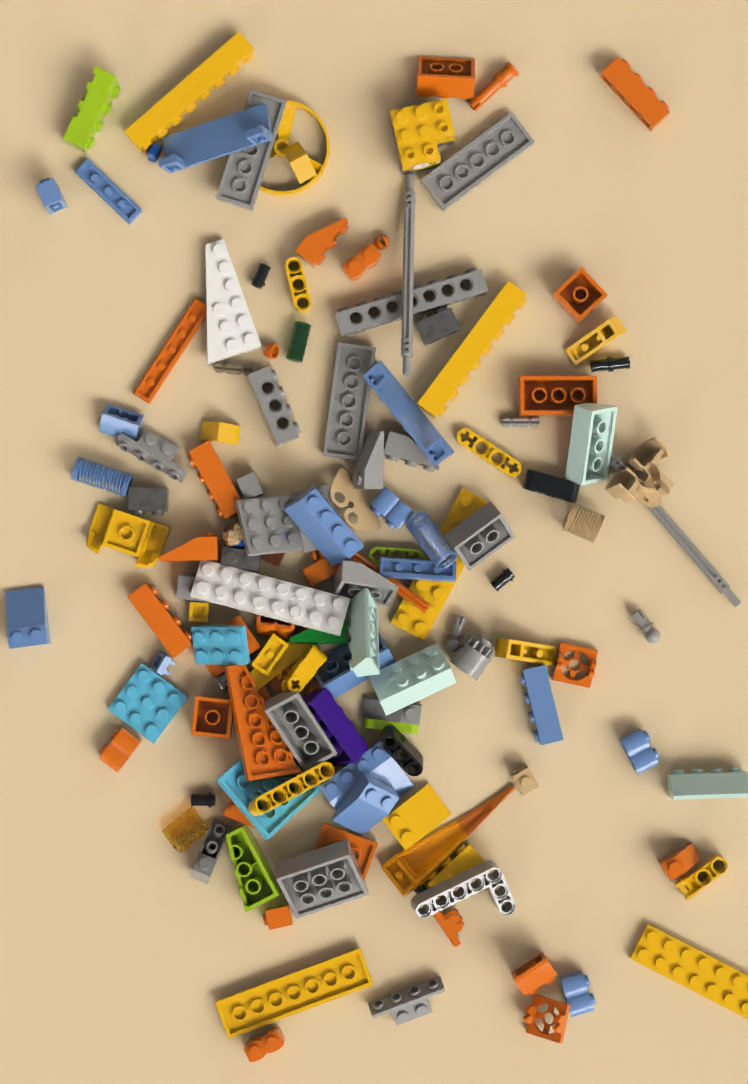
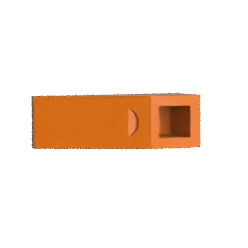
[295,218,349,268]

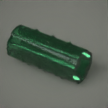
[286,321,311,363]

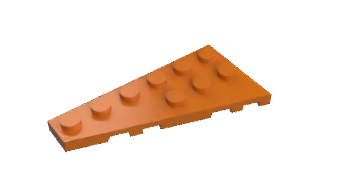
[224,665,302,782]

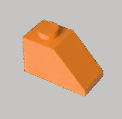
[658,842,701,881]

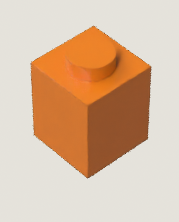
[262,904,293,930]

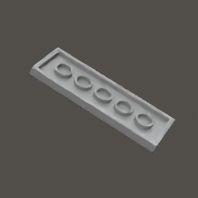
[216,89,287,211]
[420,112,535,211]
[323,342,376,461]

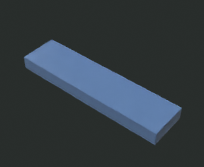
[74,158,143,225]
[379,557,457,582]

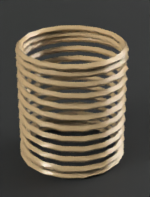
[562,502,605,543]

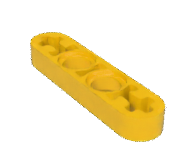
[456,428,522,477]

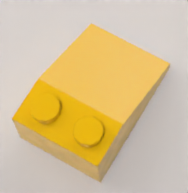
[383,783,451,851]

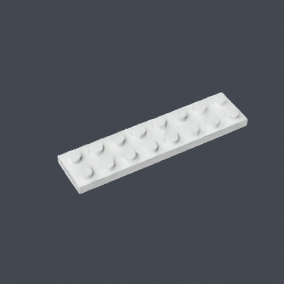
[190,560,350,636]

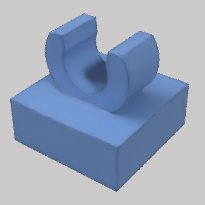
[150,651,176,675]

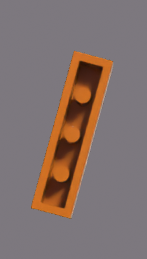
[599,57,670,131]
[188,440,242,519]
[127,583,193,658]

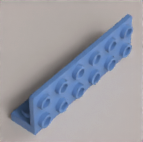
[158,103,273,174]
[363,361,454,466]

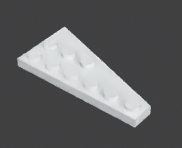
[205,239,261,365]

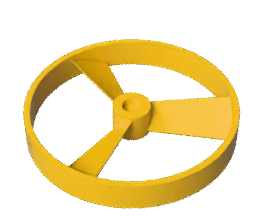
[259,100,330,197]

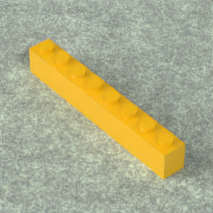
[124,32,255,153]
[417,281,527,418]

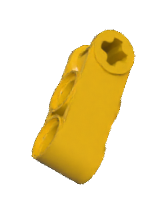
[281,644,328,692]
[674,855,728,900]

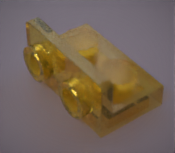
[162,806,210,852]

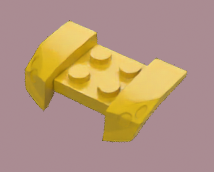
[86,503,170,568]

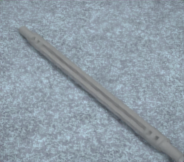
[401,174,415,376]
[610,451,741,607]

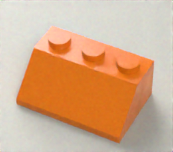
[416,56,475,99]

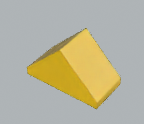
[282,141,317,184]
[200,422,240,445]

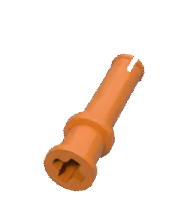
[468,62,519,112]

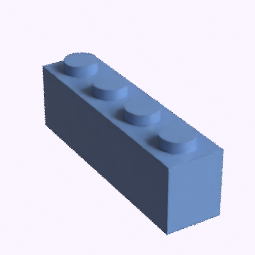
[519,664,564,745]

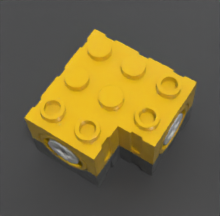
[390,98,455,175]

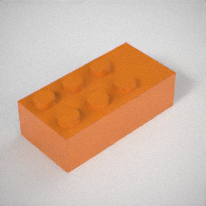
[517,376,597,417]

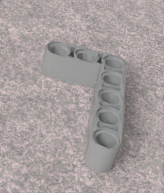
[411,860,516,918]

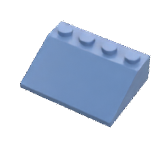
[318,740,415,832]

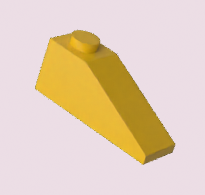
[565,316,627,366]
[494,637,557,666]

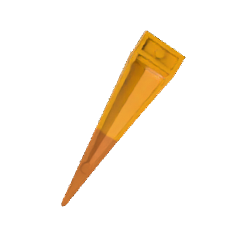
[381,786,515,897]

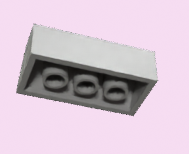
[264,691,338,772]

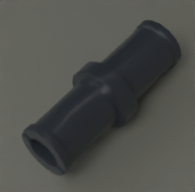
[590,356,630,372]

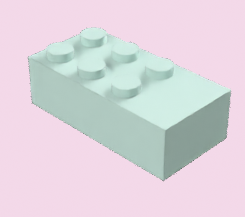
[368,643,456,716]

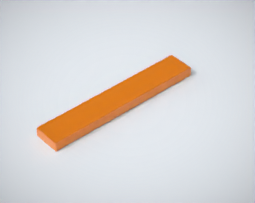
[133,298,206,404]

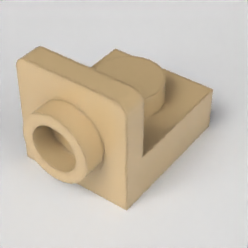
[511,765,539,796]

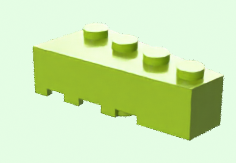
[63,66,121,153]
[225,824,282,913]

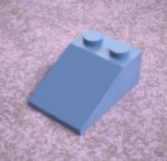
[6,587,51,649]
[331,772,400,835]

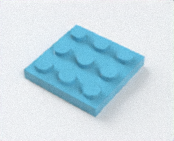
[108,663,188,744]

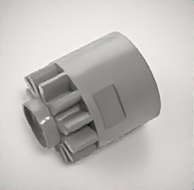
[450,635,496,680]

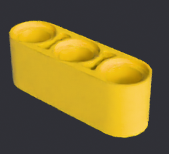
[285,257,311,313]

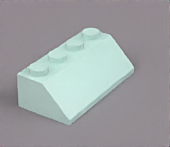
[565,403,618,485]
[348,588,380,677]
[667,767,748,800]

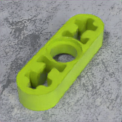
[369,547,424,564]
[362,717,419,734]

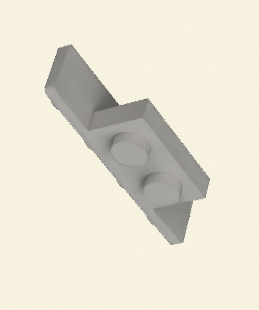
[116,429,187,482]
[368,977,445,1025]

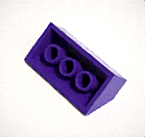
[303,688,369,767]

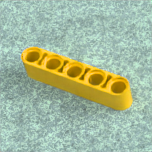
[248,762,334,816]

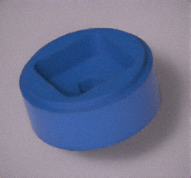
[147,142,162,163]

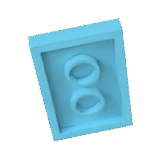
[191,625,250,665]

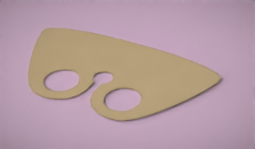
[330,468,381,531]

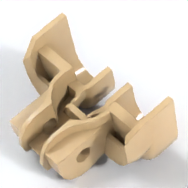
[605,436,675,508]

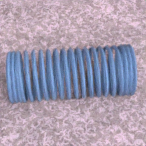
[71,457,133,497]
[406,512,457,569]

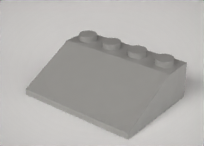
[275,839,369,918]

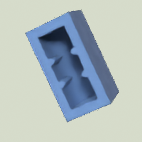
[99,403,144,441]

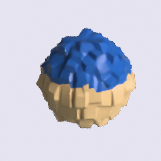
[222,519,245,549]

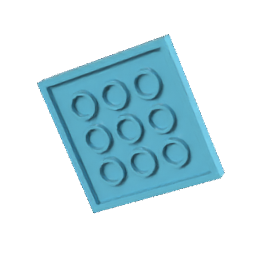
[216,757,321,840]

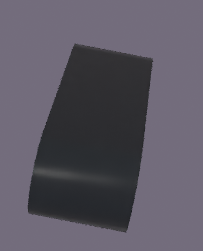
[522,469,581,503]
[380,725,423,777]

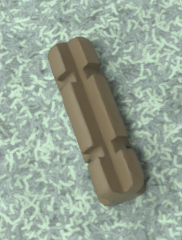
[215,362,252,376]

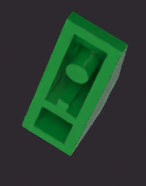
[289,620,348,645]

